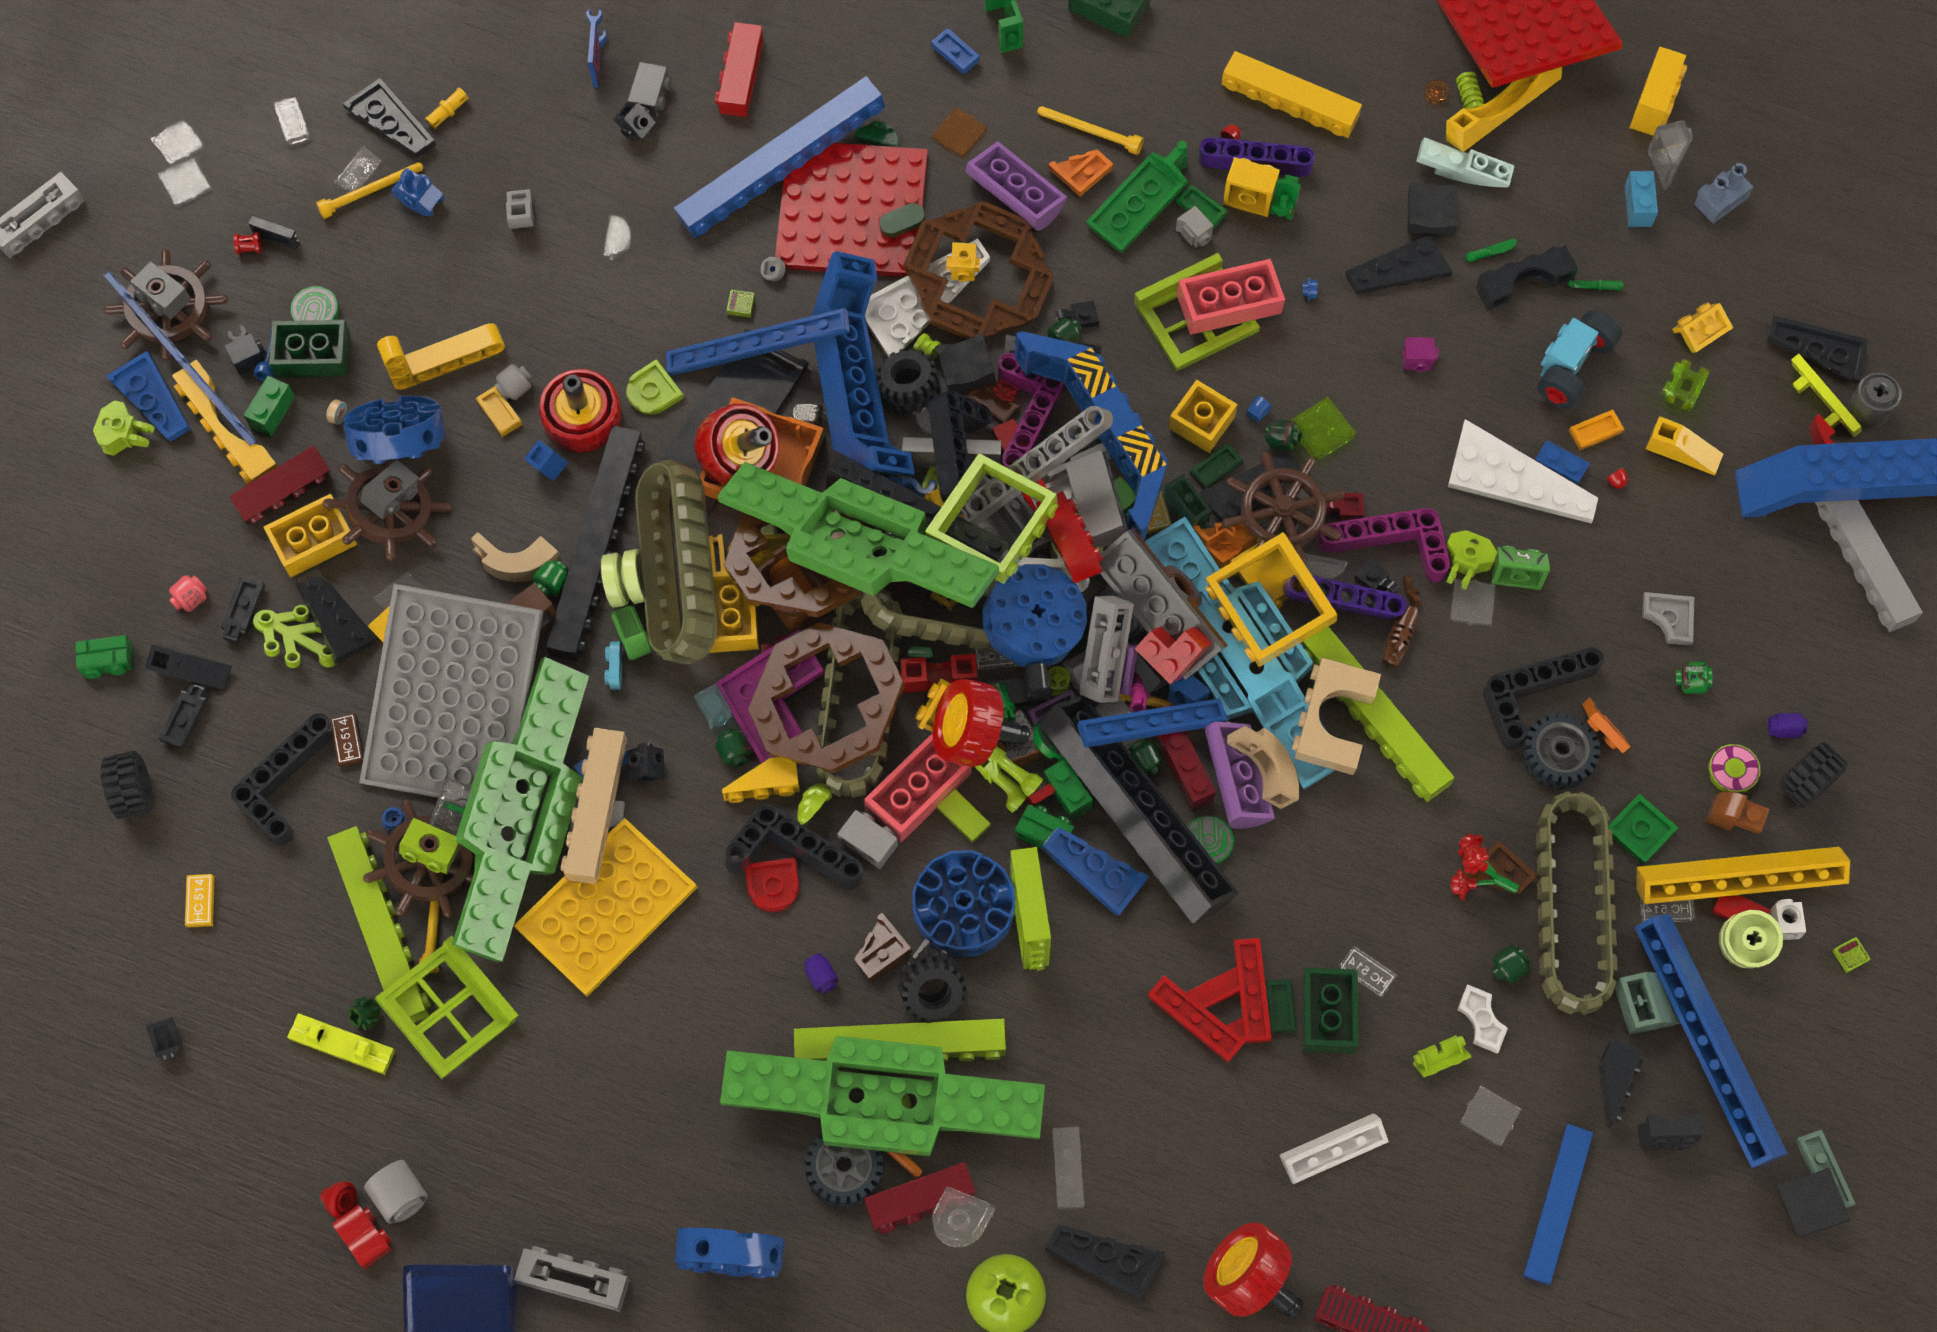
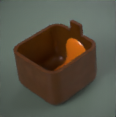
[758,546,834,632]

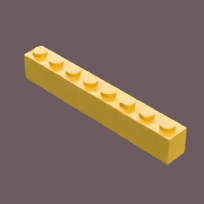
[1636,847,1850,904]

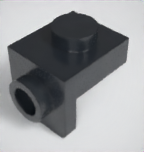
[146,1016,182,1060]

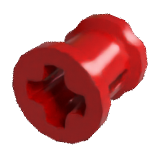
[234,232,262,255]

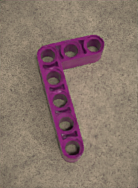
[997,353,1064,468]
[1318,508,1450,583]

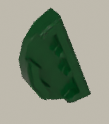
[854,121,899,147]

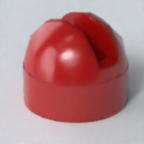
[1220,124,1241,140]
[1606,468,1628,489]

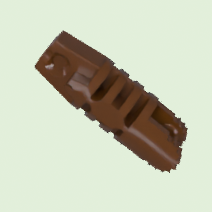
[1381,606,1419,668]

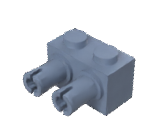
[1694,163,1753,224]

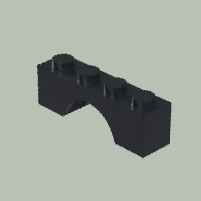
[1476,245,1578,311]

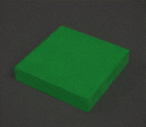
[1608,794,1678,865]

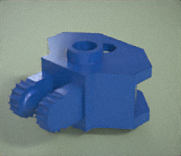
[391,168,445,216]

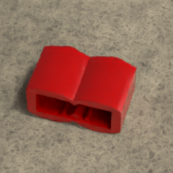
[332,1204,392,1270]

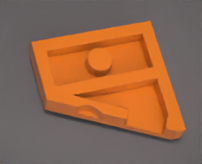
[1048,149,1114,197]
[1582,698,1630,753]

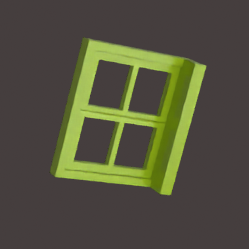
[1134,253,1260,372]
[375,936,519,1080]

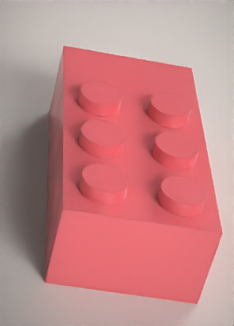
[1176,259,1285,335]
[864,733,972,842]

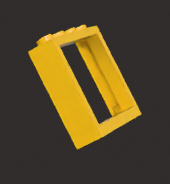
[1204,532,1337,667]

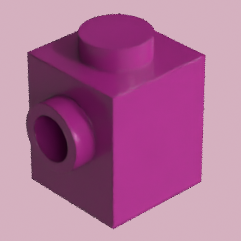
[1402,337,1439,372]

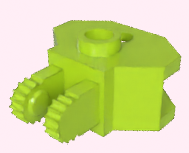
[93,400,155,456]
[1446,530,1498,590]

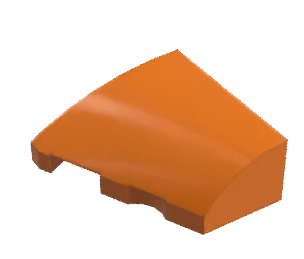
[1193,522,1258,569]

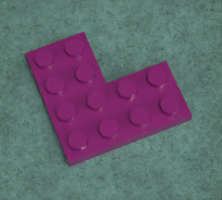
[714,630,825,763]

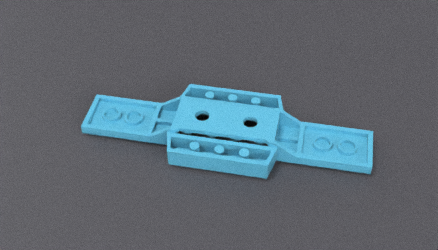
[1144,517,1336,790]

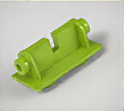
[1413,1035,1471,1077]

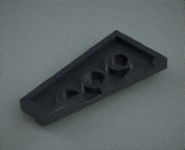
[1767,316,1868,385]

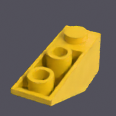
[1646,416,1723,475]
[722,757,800,803]

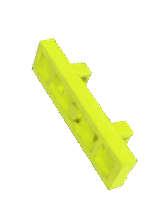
[1791,354,1862,437]
[287,1013,395,1075]

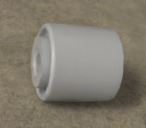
[364,1160,428,1224]

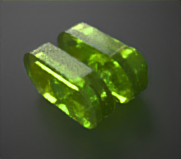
[1662,359,1710,412]

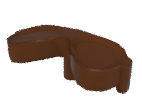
[1403,574,1422,607]

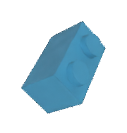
[1624,171,1658,227]

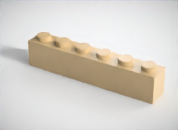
[561,728,627,884]

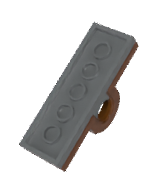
[1099,528,1228,680]

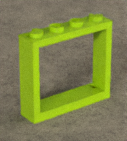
[925,453,1059,584]
[1010,847,1051,971]

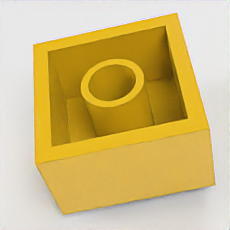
[1223,157,1280,217]
[1168,380,1238,453]

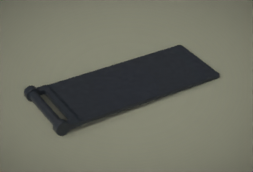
[659,329,809,512]

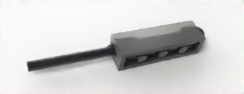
[973,473,1090,620]

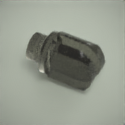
[793,403,828,427]

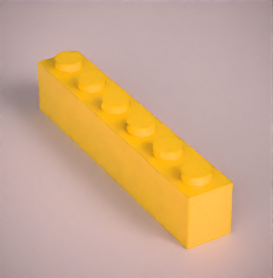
[1221,51,1362,138]

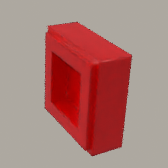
[1026,783,1055,805]

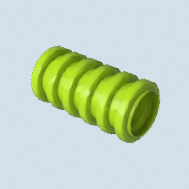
[1456,72,1484,109]

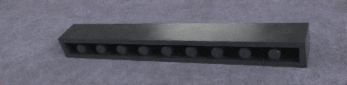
[546,425,645,662]

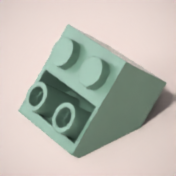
[1615,972,1681,1035]

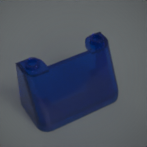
[403,1265,518,1332]

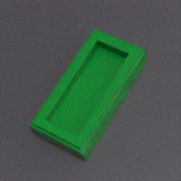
[1176,184,1228,229]

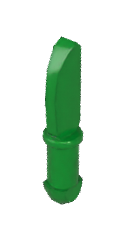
[1465,239,1517,262]
[1568,279,1624,291]

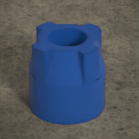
[1246,396,1272,423]

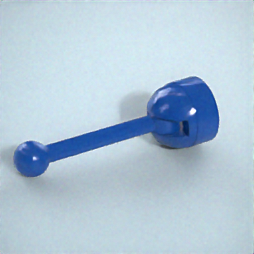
[254,328,274,381]

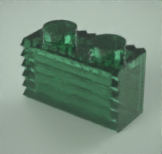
[1163,474,1212,529]

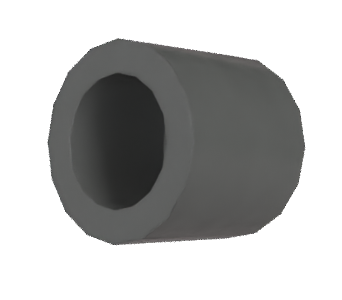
[1847,372,1902,428]

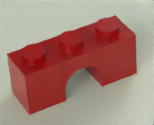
[900,654,978,693]

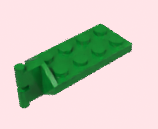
[1086,141,1188,254]

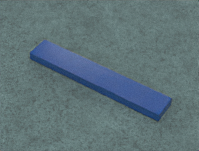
[1077,698,1228,748]
[1523,1124,1593,1285]

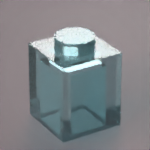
[694,684,732,728]

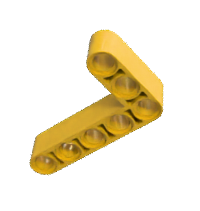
[377,323,505,390]

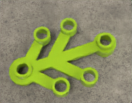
[253,605,337,668]

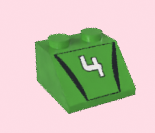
[1491,546,1550,590]

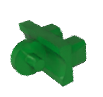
[1269,175,1301,220]

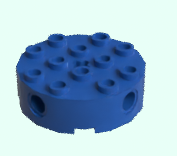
[343,395,446,464]
[982,564,1087,668]
[912,850,1015,958]
[674,1228,785,1278]

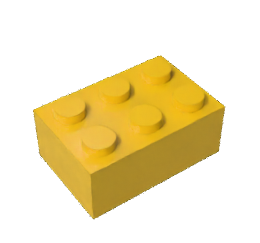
[1629,46,1687,136]
[264,494,358,578]
[709,571,759,653]

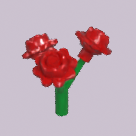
[1450,833,1519,900]

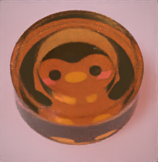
[1424,80,1449,104]

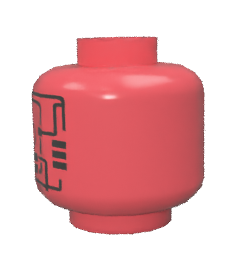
[169,575,207,612]

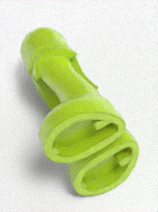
[975,746,1043,813]

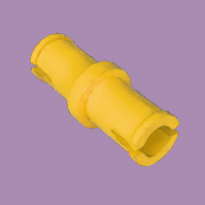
[425,88,469,130]

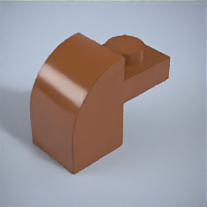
[1705,792,1769,834]

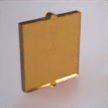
[932,107,987,158]

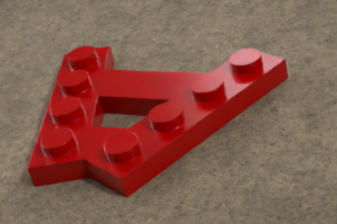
[1147,938,1272,1063]

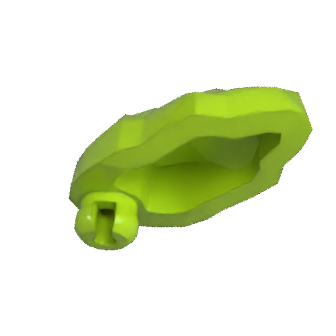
[797,783,832,825]

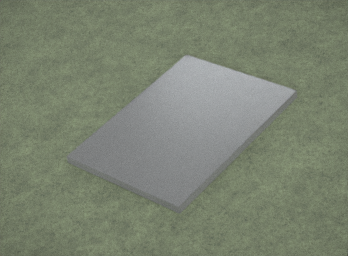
[359,584,544,803]

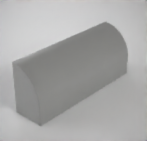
[902,437,1001,468]
[1065,450,1128,547]

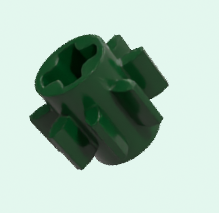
[348,996,381,1031]

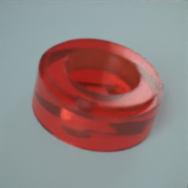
[993,380,1018,402]

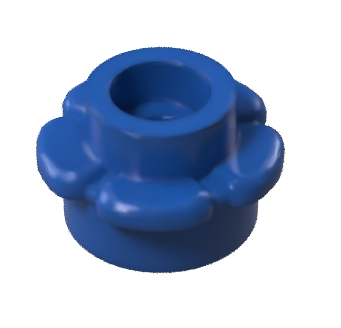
[1303,277,1317,301]
[382,807,407,831]

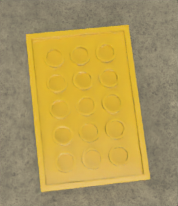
[514,818,697,997]

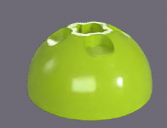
[966,1254,1046,1332]

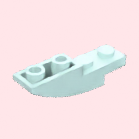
[1416,138,1514,187]

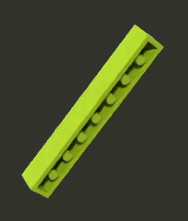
[1302,627,1455,802]
[327,826,431,1022]
[794,1019,1006,1068]

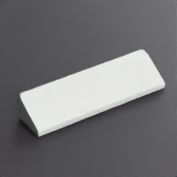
[1280,1114,1389,1184]

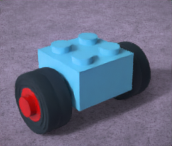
[1537,311,1622,409]

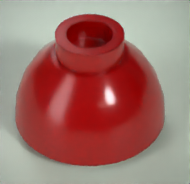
[321,1181,357,1219]

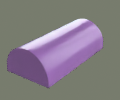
[966,141,1067,231]
[1205,722,1275,829]

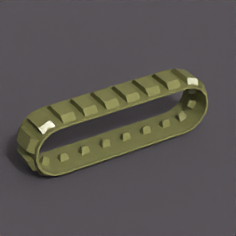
[636,460,718,664]
[861,579,998,653]
[816,589,903,799]
[1536,791,1618,1015]

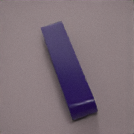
[1198,137,1315,177]
[1283,575,1407,620]

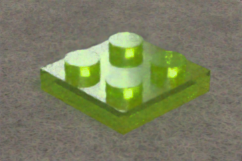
[1291,397,1356,461]

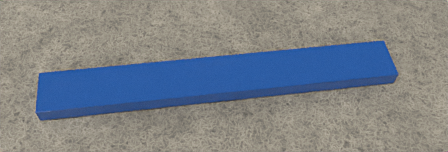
[666,308,850,376]

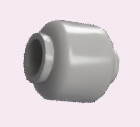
[495,364,532,400]

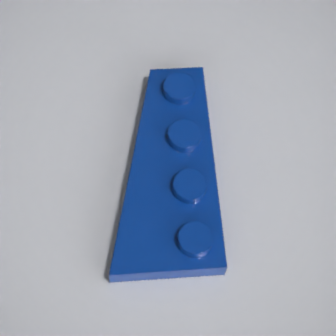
[106,351,191,442]
[1040,827,1149,916]

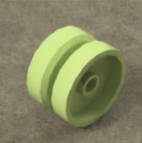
[601,549,645,608]
[1719,910,1783,969]

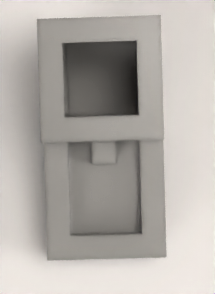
[506,189,534,229]

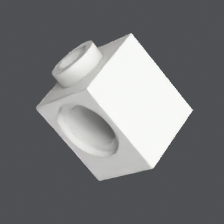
[1770,899,1806,940]

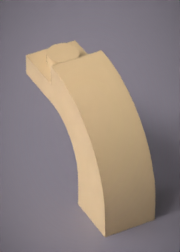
[471,532,561,582]
[1227,726,1299,809]

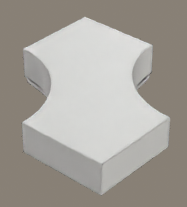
[1457,984,1508,1054]

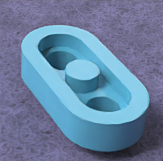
[604,641,623,690]

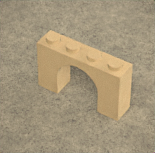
[1292,658,1381,775]

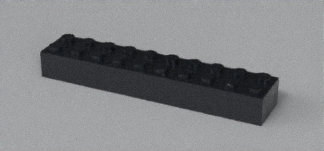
[1038,696,1239,924]

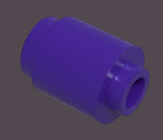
[1767,713,1807,738]
[804,953,839,994]

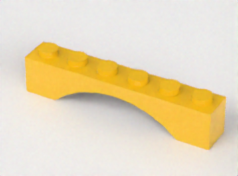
[1446,67,1562,152]
[172,360,278,485]

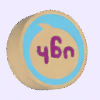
[326,399,347,425]

